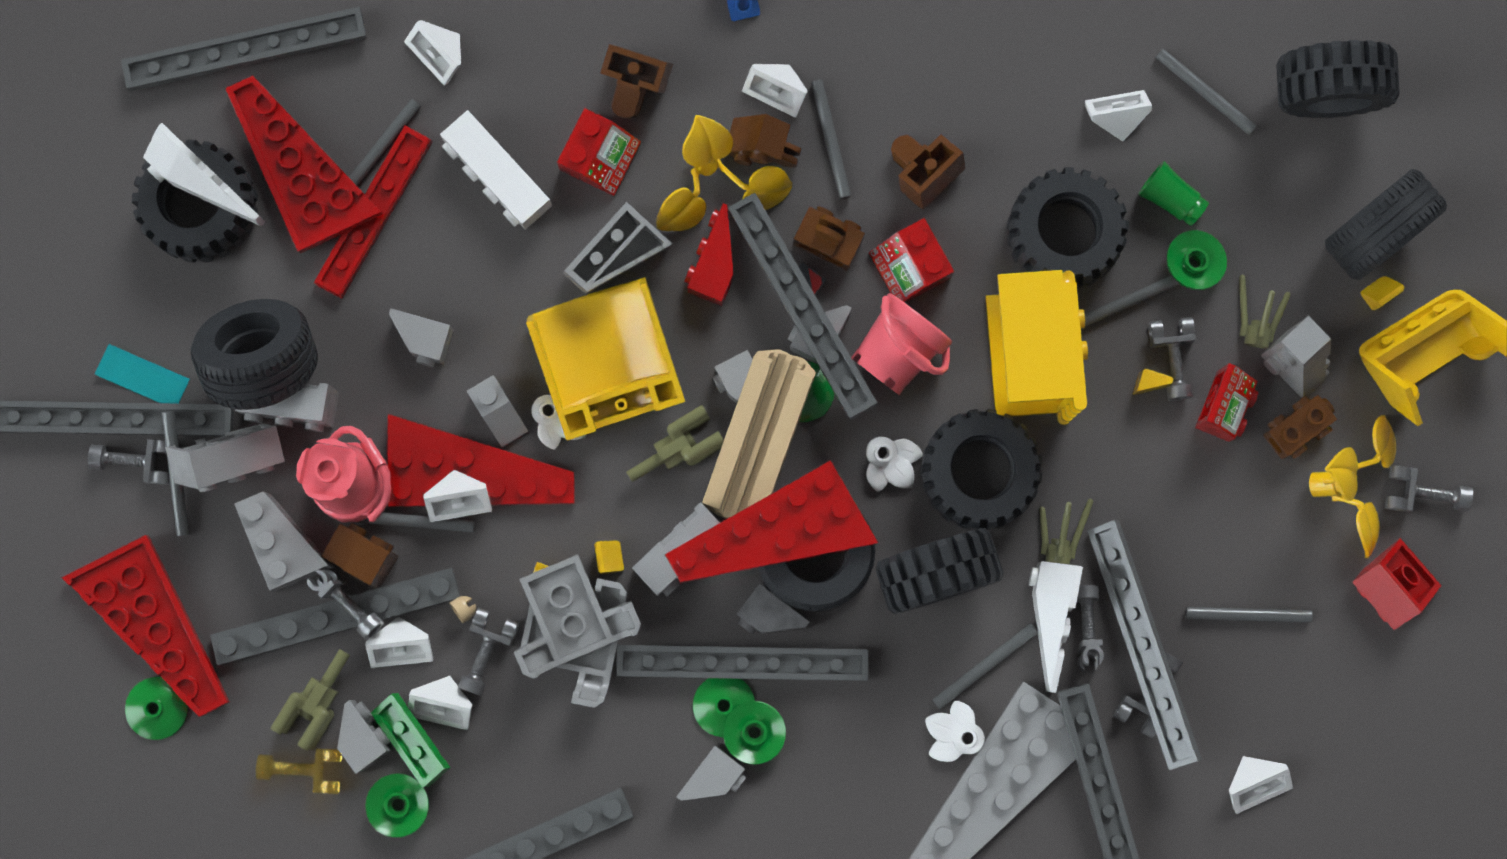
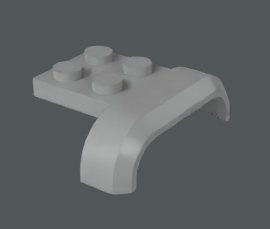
[514,554,641,679]
[521,578,627,708]

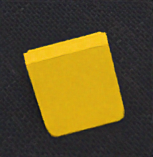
[1360,276,1405,310]
[1133,368,1173,395]
[594,540,624,575]

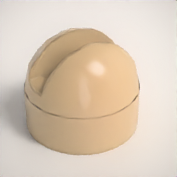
[449,596,476,623]

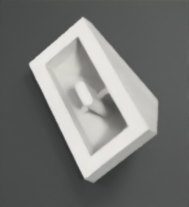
[404,20,461,85]
[742,64,807,118]
[1085,90,1152,141]
[424,470,492,522]
[365,617,433,668]
[408,676,472,730]
[1229,756,1293,814]

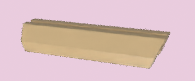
[702,349,816,519]

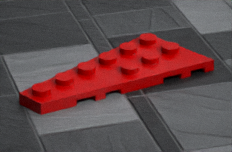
[225,75,383,253]
[388,414,575,507]
[665,460,878,583]
[61,535,230,717]

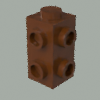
[1263,395,1337,459]

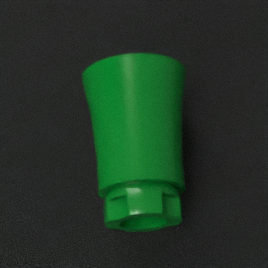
[1138,161,1209,227]

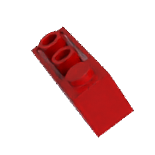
[684,203,734,306]

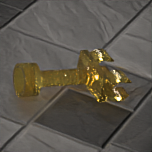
[256,748,342,794]

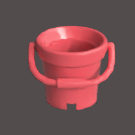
[851,293,952,395]
[296,426,391,523]

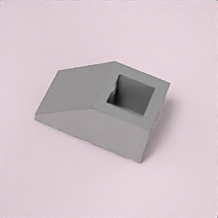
[337,700,391,774]

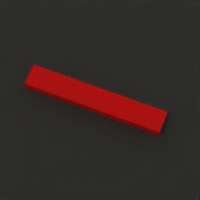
[314,125,433,299]

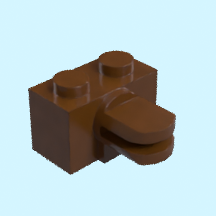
[600,44,673,118]
[728,114,802,168]
[891,134,966,210]
[793,206,865,271]

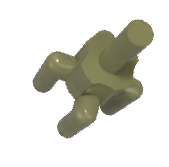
[626,405,724,482]
[270,649,350,751]

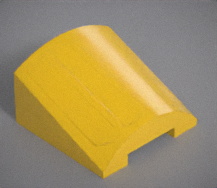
[526,277,685,441]

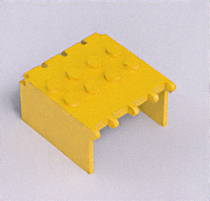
[985,270,1088,425]

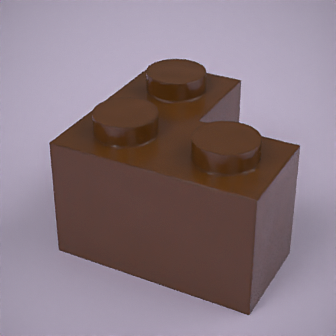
[321,522,399,588]

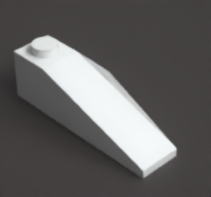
[143,123,265,226]
[1029,561,1083,693]

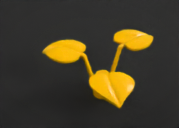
[656,115,793,231]
[1309,415,1396,558]

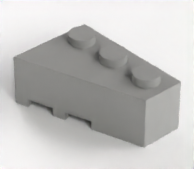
[563,202,672,294]
[1261,316,1331,398]
[235,383,339,432]
[165,424,285,492]
[234,491,335,592]
[632,502,720,597]

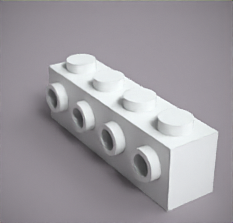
[440,110,552,230]

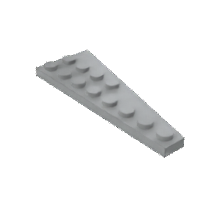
[909,681,1076,859]

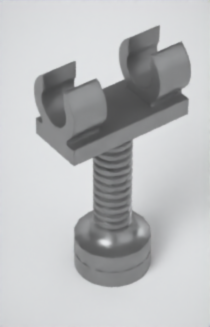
[1148,317,1196,401]
[88,439,170,485]
[1385,465,1473,512]
[307,570,384,640]
[1077,585,1104,671]
[458,607,519,696]
[1113,652,1183,738]

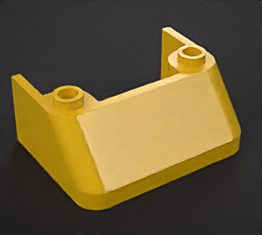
[1359,290,1507,426]

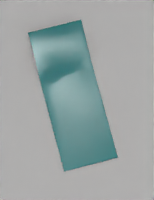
[95,344,190,404]

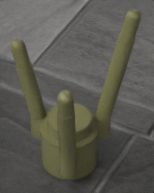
[1239,275,1291,349]
[1039,499,1093,565]

